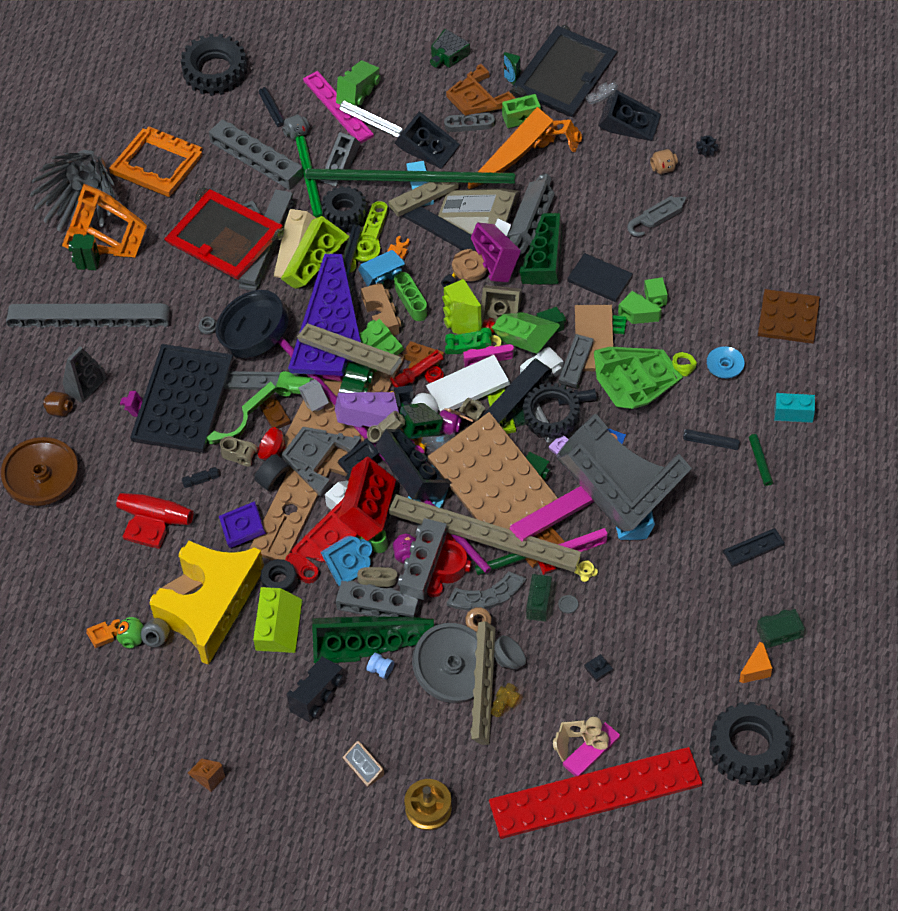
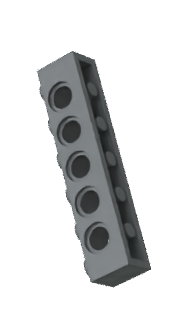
[209,119,303,190]

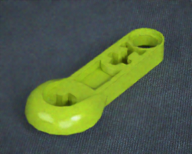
[354,201,388,263]

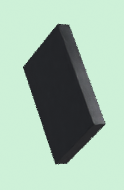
[567,253,633,302]

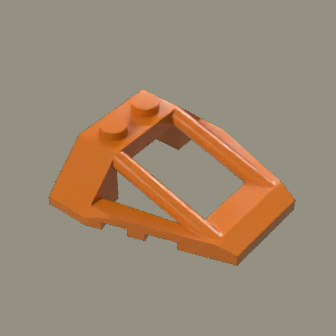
[62,184,147,258]

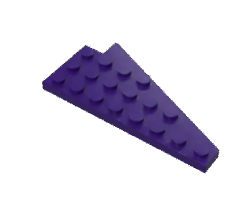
[288,254,361,376]

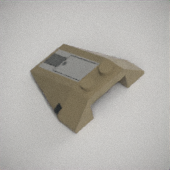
[438,188,520,235]

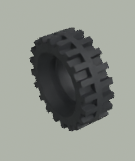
[180,34,247,96]

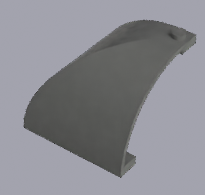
[556,413,692,531]

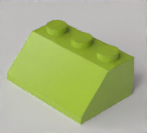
[442,279,482,334]
[253,587,302,653]

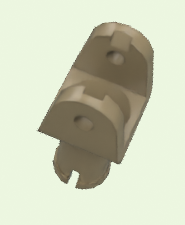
[459,397,485,421]

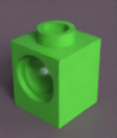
[644,277,667,307]

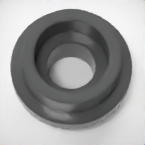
[198,317,217,334]

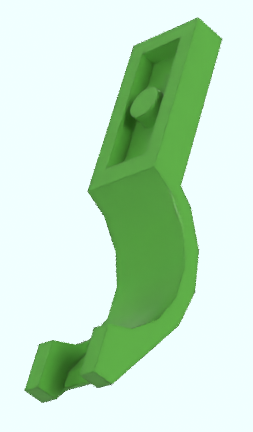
[207,381,276,445]

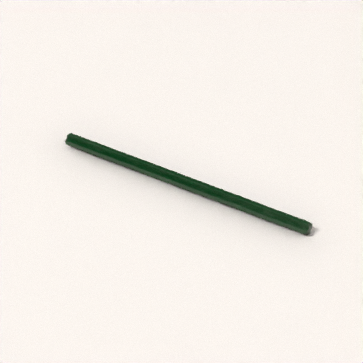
[305,168,516,184]

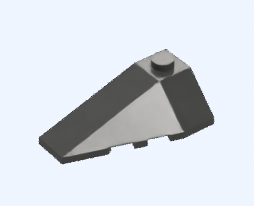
[63,346,107,403]

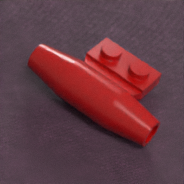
[116,493,194,549]

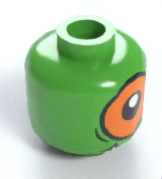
[117,617,144,648]

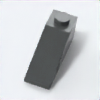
[320,132,361,187]

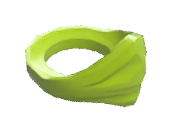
[672,352,697,377]

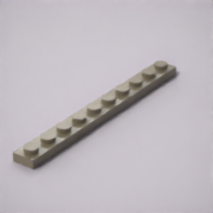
[389,494,581,572]

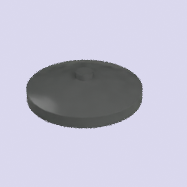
[412,623,477,703]

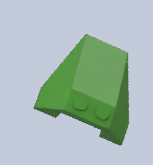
[594,347,683,409]

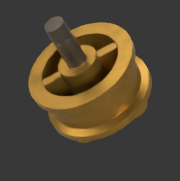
[404,779,452,830]

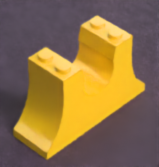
[150,541,264,665]

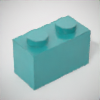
[774,393,815,423]

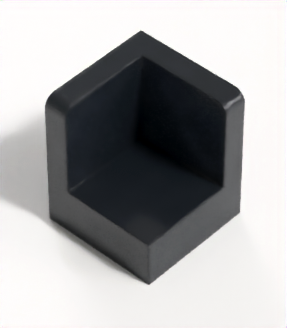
[393,385,413,413]

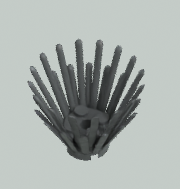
[30,150,115,234]

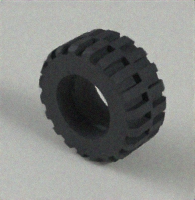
[709,702,791,785]

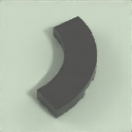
[447,571,526,611]

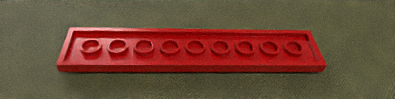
[489,747,702,839]

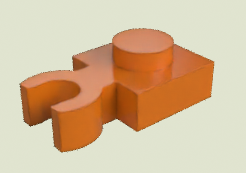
[387,236,410,261]
[86,619,120,648]

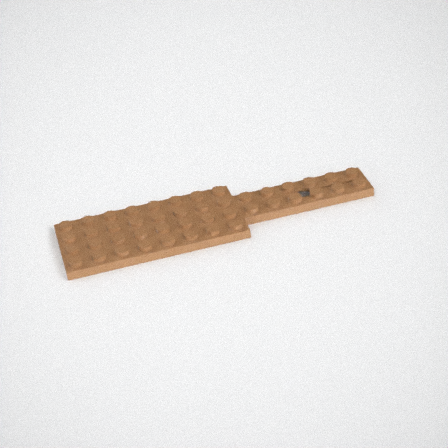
[250,354,404,560]

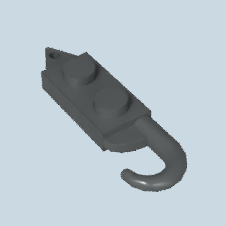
[627,196,686,236]

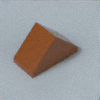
[188,758,225,792]

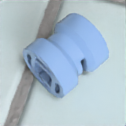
[367,652,394,679]

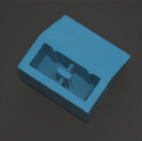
[358,250,405,287]

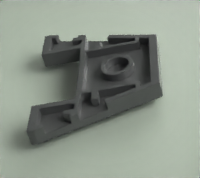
[282,427,361,496]

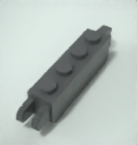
[508,174,555,256]

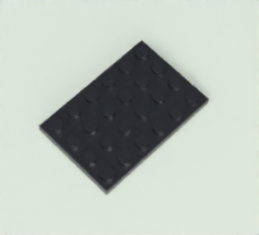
[130,344,234,453]

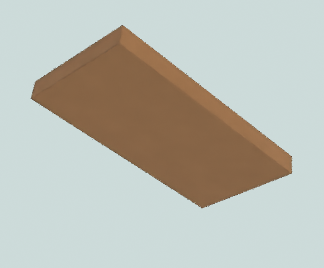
[575,305,613,372]

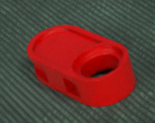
[285,552,319,584]

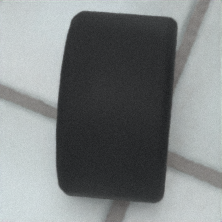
[254,454,290,491]
[260,559,297,593]

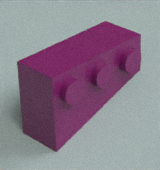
[471,222,521,282]

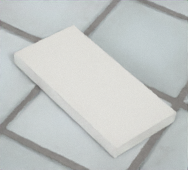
[426,355,510,412]

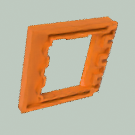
[109,126,203,197]

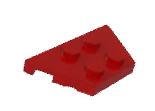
[291,498,359,563]

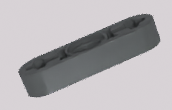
[444,113,494,132]

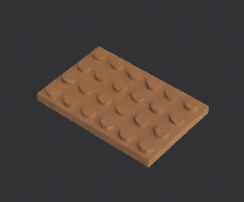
[428,412,558,549]

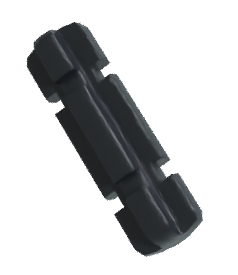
[182,467,219,488]

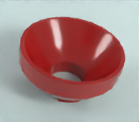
[258,427,286,460]

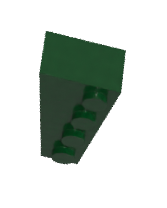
[519,213,563,285]

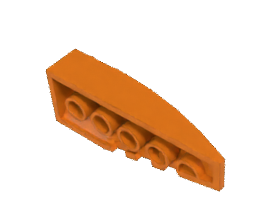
[467,107,553,189]

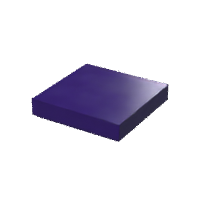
[219,501,265,548]

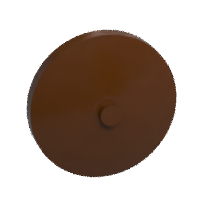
[1,437,79,506]

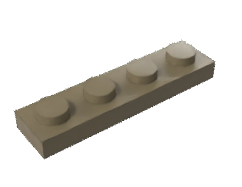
[389,182,458,217]

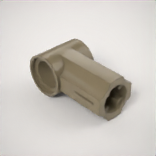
[367,411,405,443]

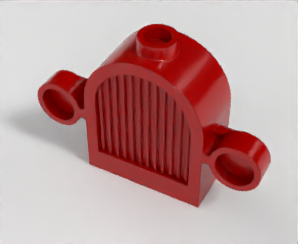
[416,532,472,597]

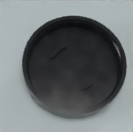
[216,290,289,358]

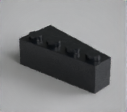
[375,429,452,500]

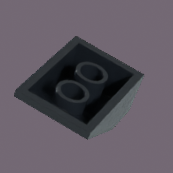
[598,90,661,141]
[394,111,460,169]

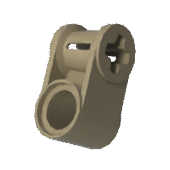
[220,436,258,467]

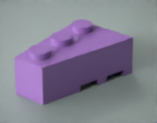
[335,392,399,427]

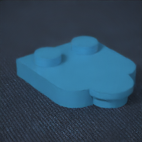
[321,536,372,586]

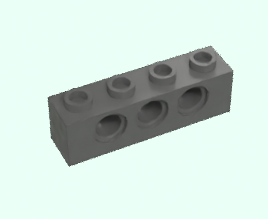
[398,518,447,600]
[336,581,420,618]

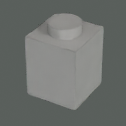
[298,379,329,411]

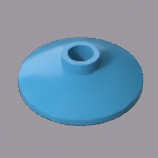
[707,347,744,378]

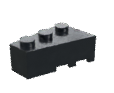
[286,657,344,723]

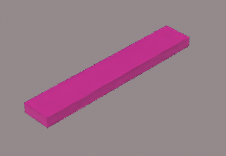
[303,71,374,144]
[509,486,594,542]

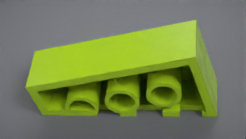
[281,216,349,289]

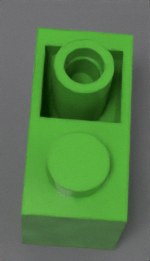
[618,291,662,324]

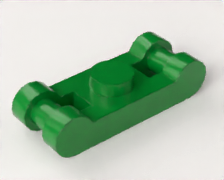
[445,328,492,354]

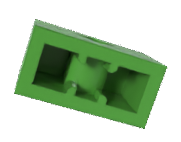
[502,94,541,128]

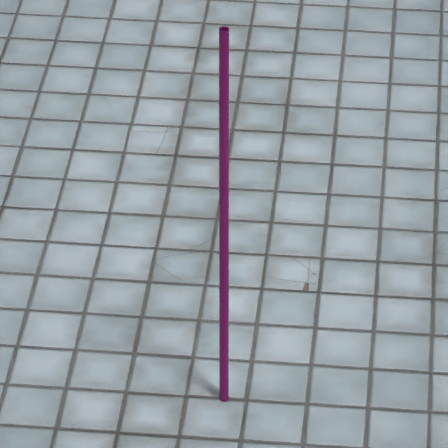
[278,337,491,574]

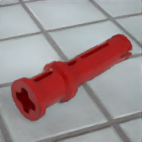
[389,349,444,387]

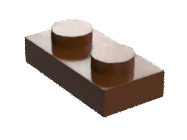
[259,394,290,429]

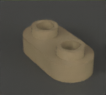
[357,567,397,587]

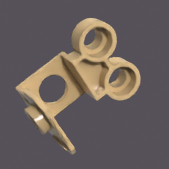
[553,717,609,762]

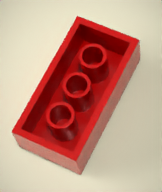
[338,456,396,541]

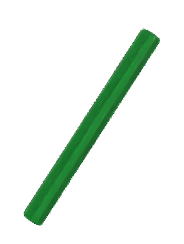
[296,136,323,218]

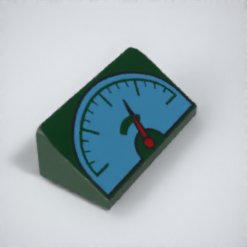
[503,52,521,85]

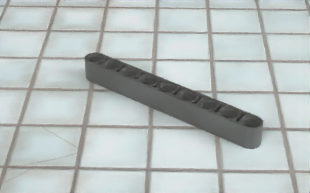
[6,303,170,327]

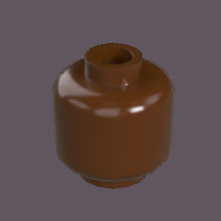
[43,391,73,417]

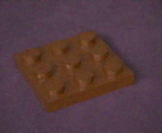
[758,289,820,344]

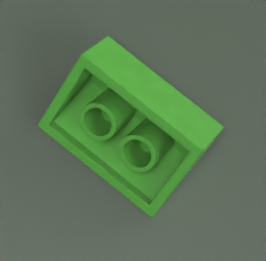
[492,312,560,354]

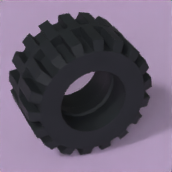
[321,186,367,234]

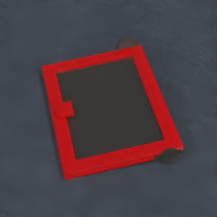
[164,187,284,280]

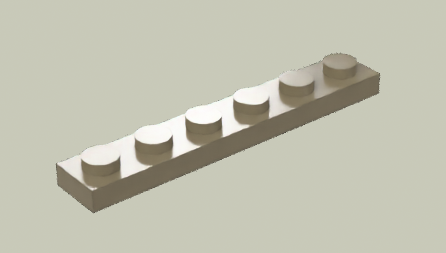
[297,323,402,375]
[471,621,495,745]

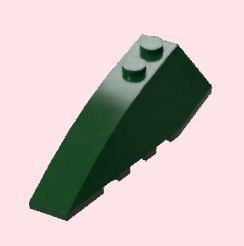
[312,616,434,663]

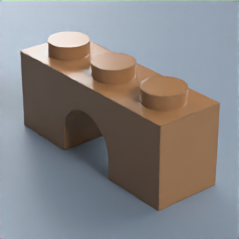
[361,283,401,336]

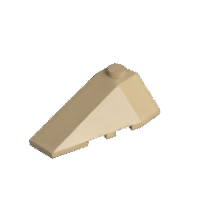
[274,209,316,278]

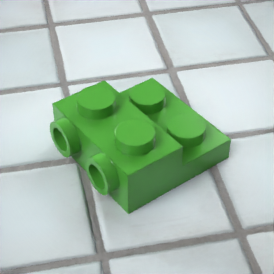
[359,319,404,372]

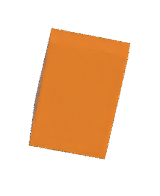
[739,642,772,683]

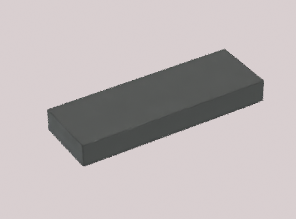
[559,334,594,388]

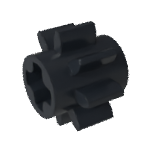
[696,135,718,157]

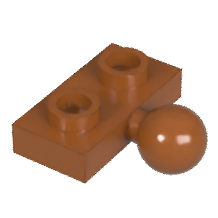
[402,341,444,369]

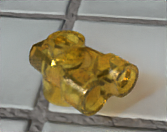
[491,683,520,717]

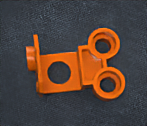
[538,120,582,152]

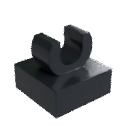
[584,654,613,682]

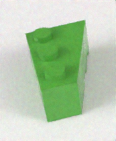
[336,60,380,107]

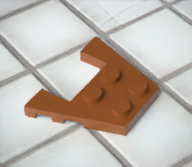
[446,64,516,116]

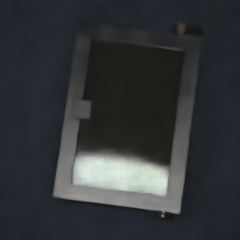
[510,25,617,117]

